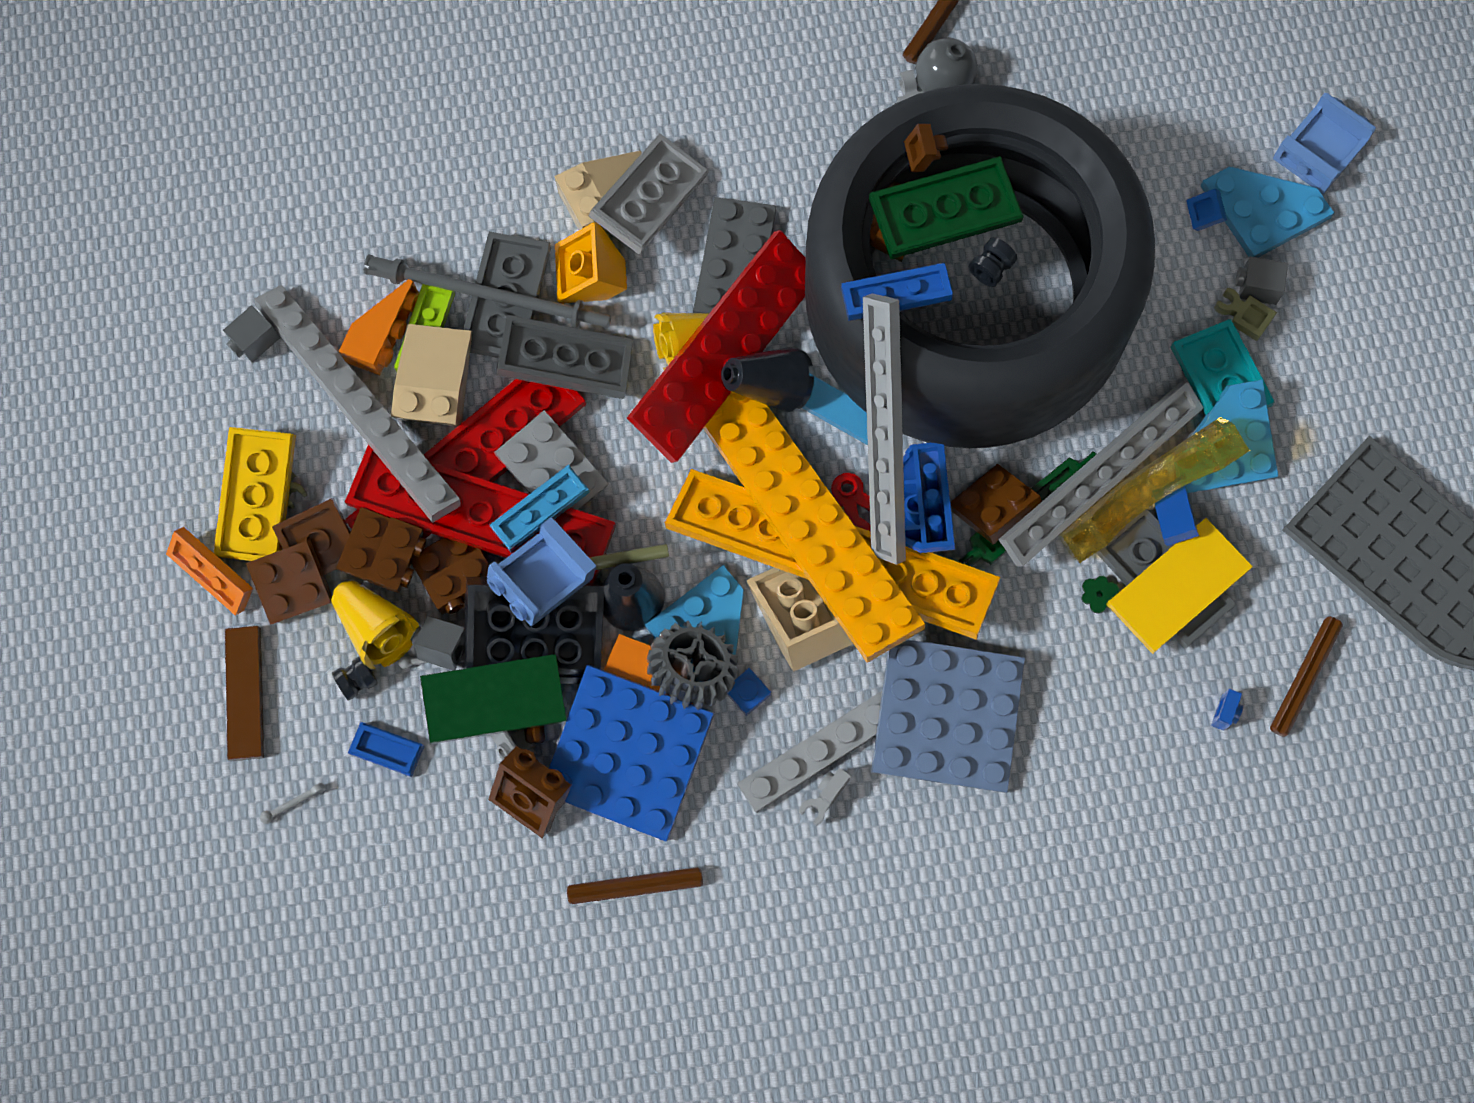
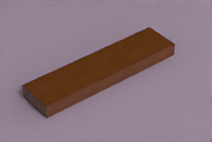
[225,626,264,761]

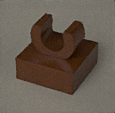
[904,124,948,172]

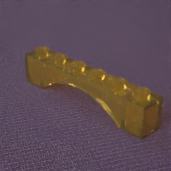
[1058,417,1250,563]

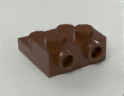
[336,507,427,593]
[412,537,489,615]
[488,746,572,839]

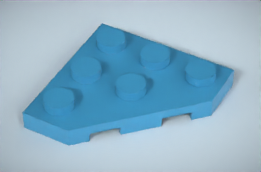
[1201,166,1334,258]
[1173,380,1278,493]
[645,565,744,682]

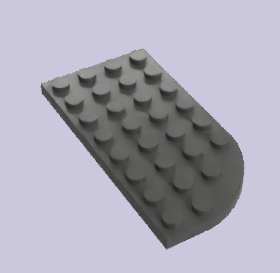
[1282,435,1474,670]

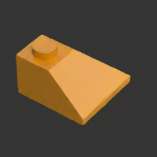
[555,222,627,304]

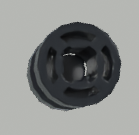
[968,237,1018,287]
[332,657,378,701]

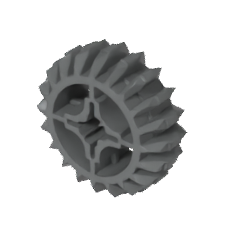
[647,621,739,710]

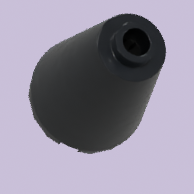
[721,347,814,412]
[603,563,664,631]

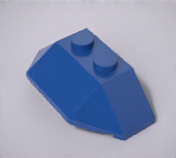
[903,442,955,553]

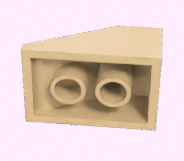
[554,150,642,233]
[391,324,472,426]
[747,567,853,672]

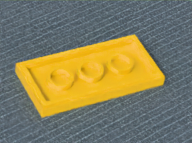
[214,427,296,561]
[1106,518,1253,654]

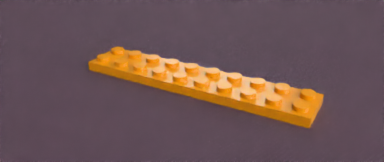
[703,392,925,663]
[665,469,1000,640]

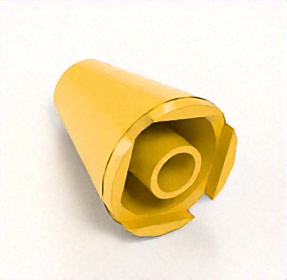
[653,312,709,370]
[331,581,419,669]

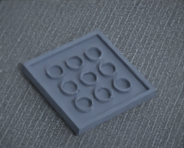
[871,639,1025,793]

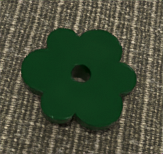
[1081,576,1119,614]

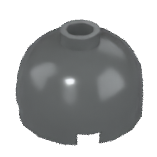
[914,37,978,92]

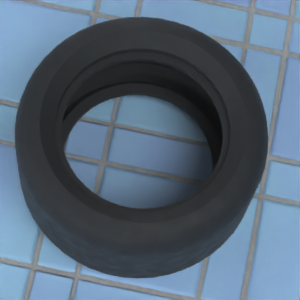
[805,84,1155,449]

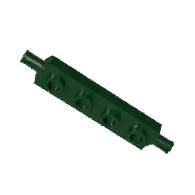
[958,451,1097,567]

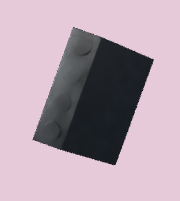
[465,577,604,684]

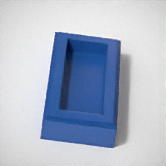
[1151,480,1199,546]
[348,722,425,777]

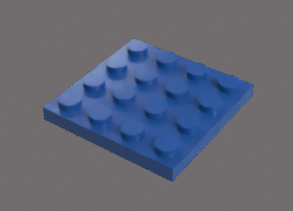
[549,665,715,842]

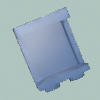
[1273,93,1376,195]
[487,517,596,627]

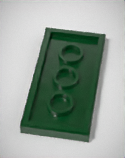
[869,156,1024,259]
[420,654,567,745]

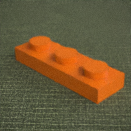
[166,527,253,616]

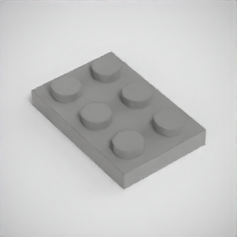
[495,410,609,510]

